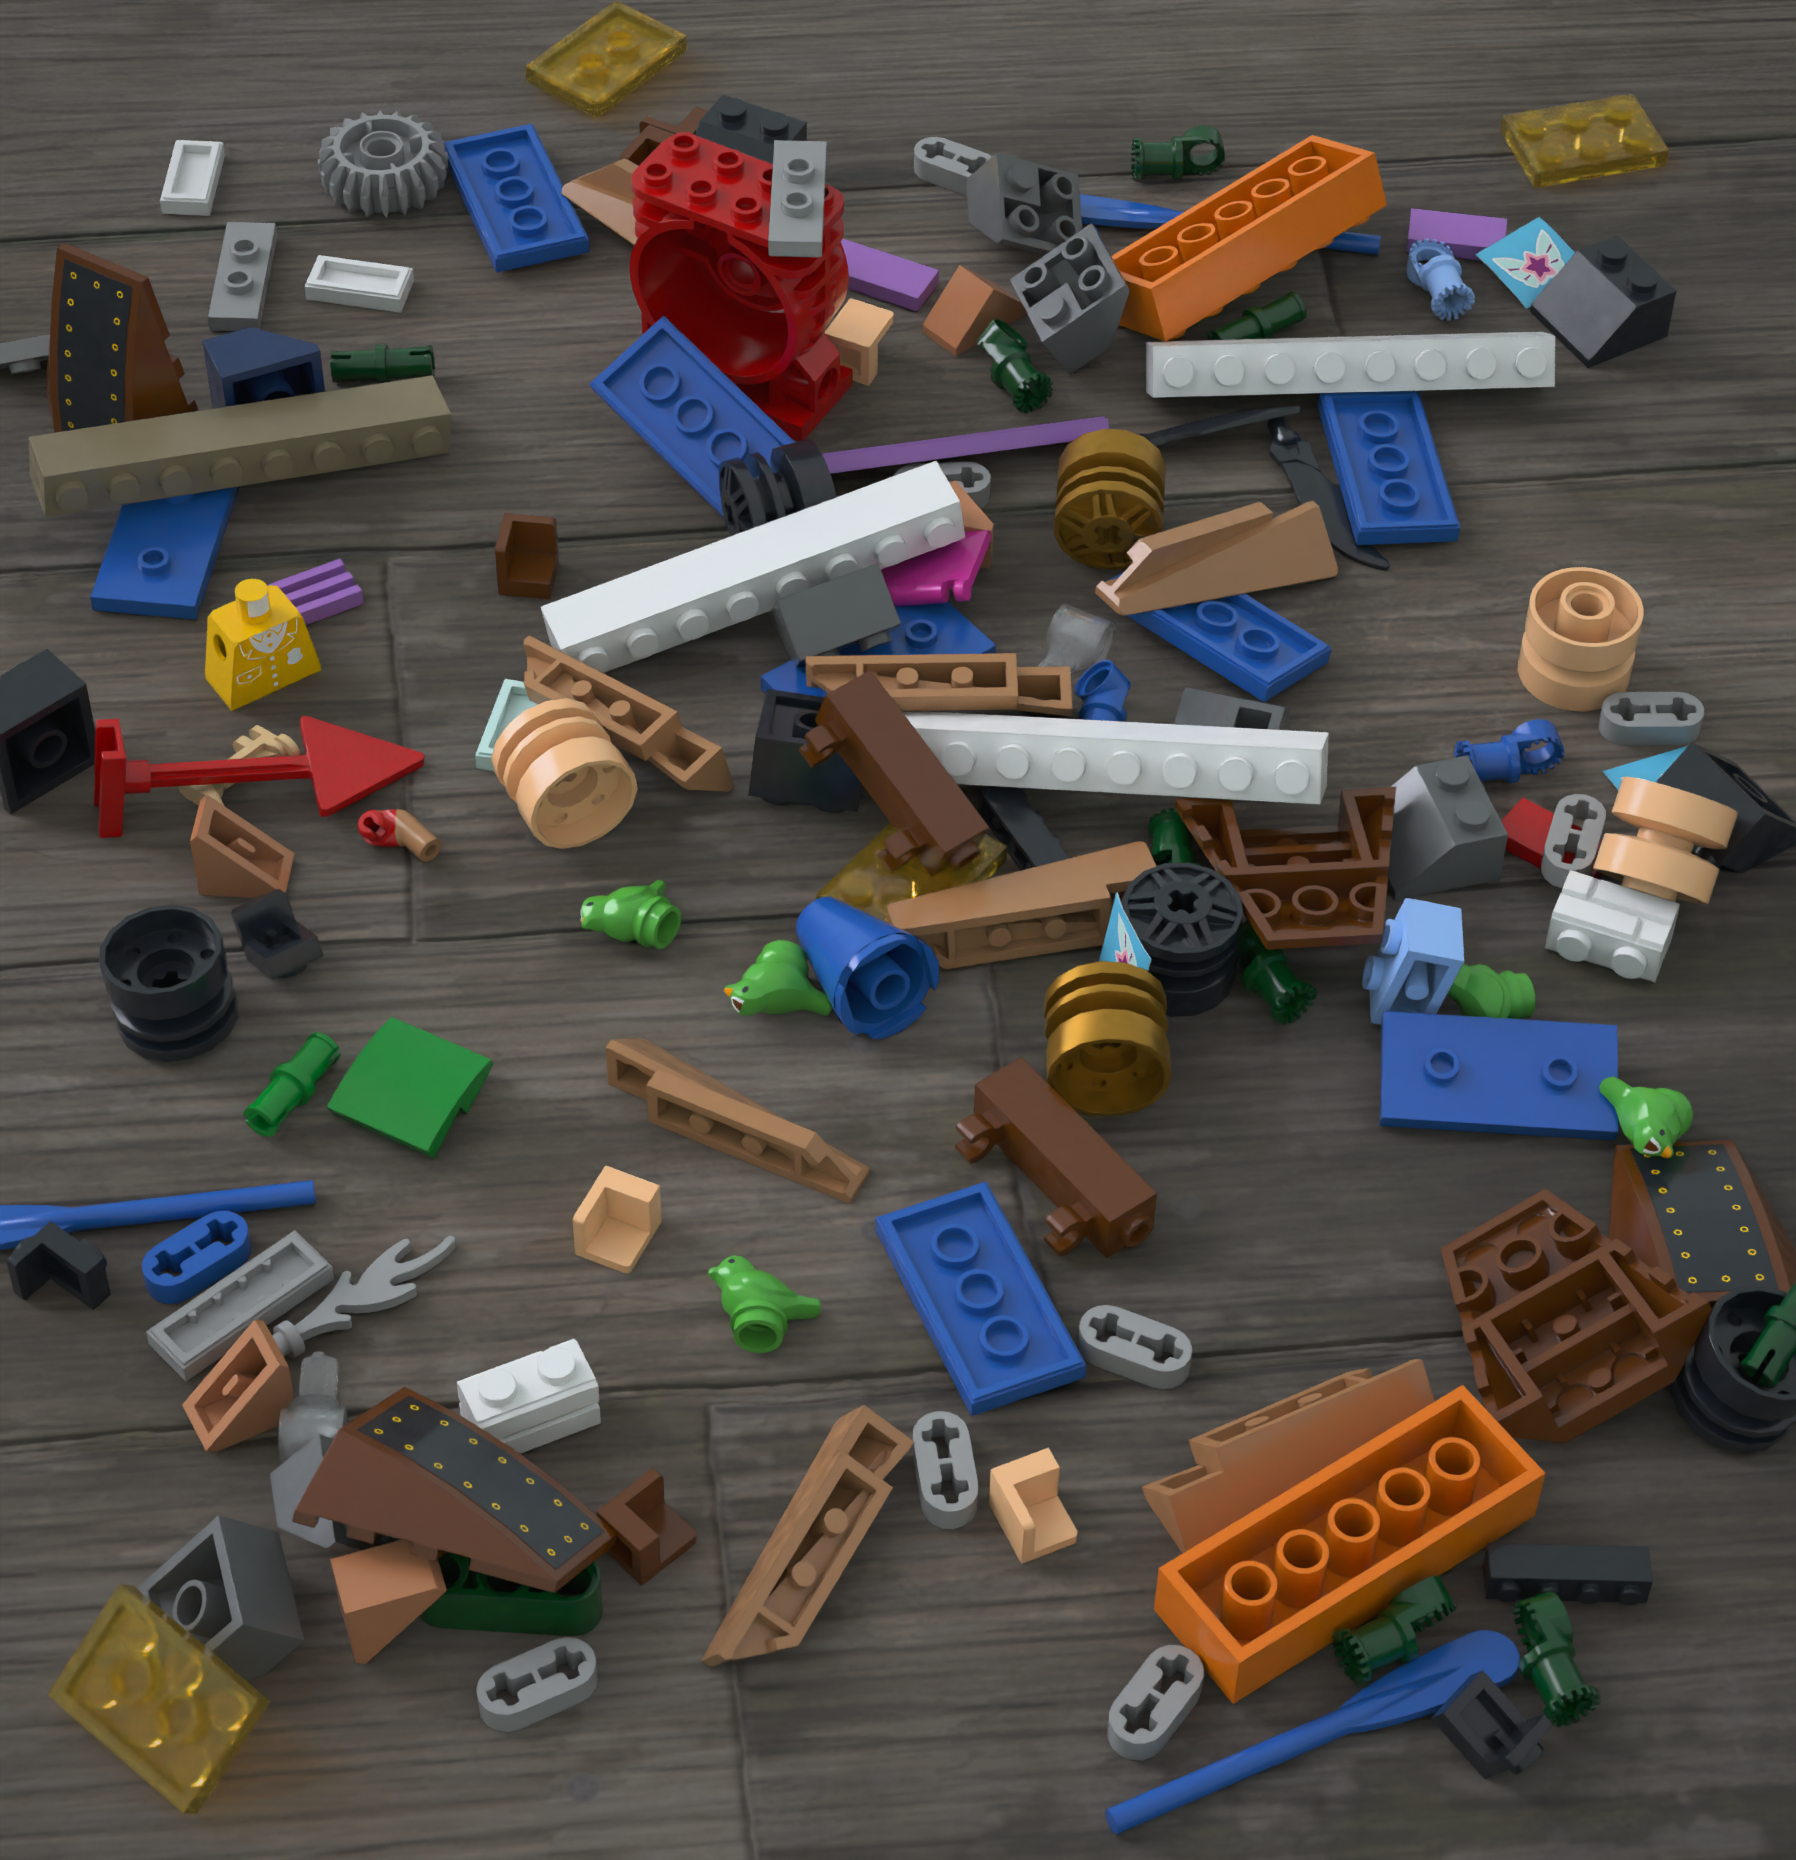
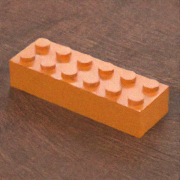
[1111,135,1387,341]
[1154,1385,1546,1704]

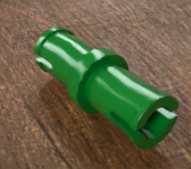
[243,1032,341,1137]

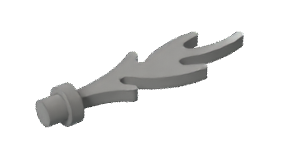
[272,1236,456,1359]

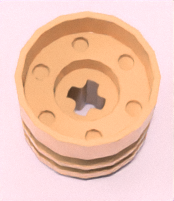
[491,698,638,849]

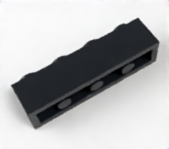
[978,786,1072,870]
[1482,1543,1653,1605]

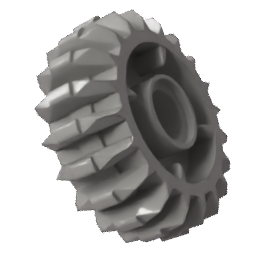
[318,110,449,218]

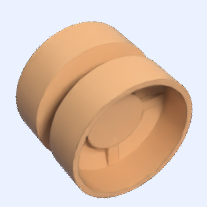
[1518,567,1644,712]
[1593,777,1738,905]

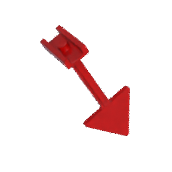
[93,716,425,838]

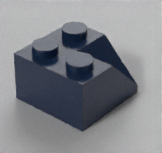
[202,327,325,409]

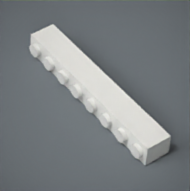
[1146,332,1555,398]
[541,461,965,673]
[902,711,1329,804]

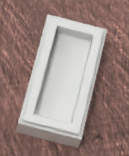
[160,140,225,216]
[304,255,414,313]

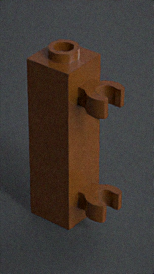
[798,670,989,877]
[955,1057,1157,1258]

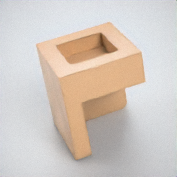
[825,298,894,386]
[573,1165,662,1273]
[989,1447,1078,1564]

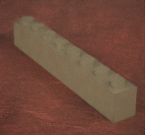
[28,376,451,517]

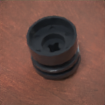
[719,439,837,536]
[1122,863,1243,1017]
[99,905,238,1062]
[1670,1285,1796,1454]

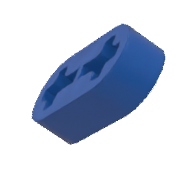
[142,1211,251,1304]

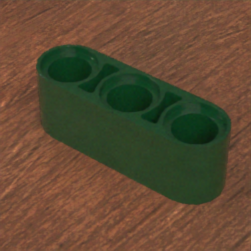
[419,1552,603,1637]

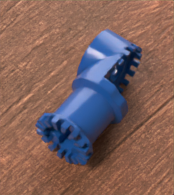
[1075,660,1131,722]
[1454,719,1565,783]

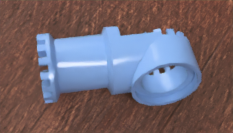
[1406,239,1475,321]

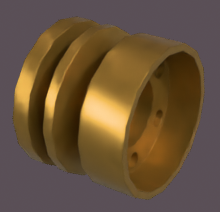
[1054,429,1166,570]
[1044,961,1171,1116]

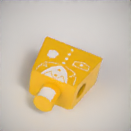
[205,579,322,711]

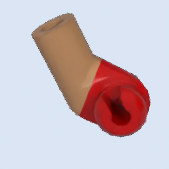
[357,809,442,862]

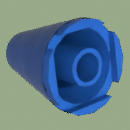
[796,897,939,1039]

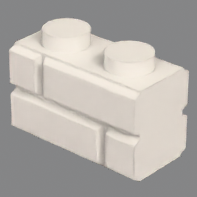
[1545,870,1680,982]
[457,1339,601,1454]

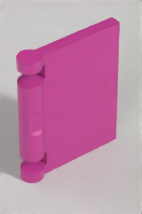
[881,530,991,607]

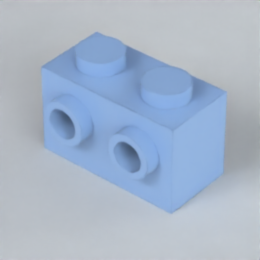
[1362,898,1464,1025]

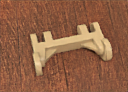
[178,725,301,806]

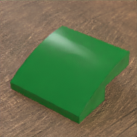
[327,1017,494,1159]

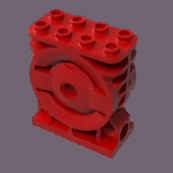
[629,132,853,441]

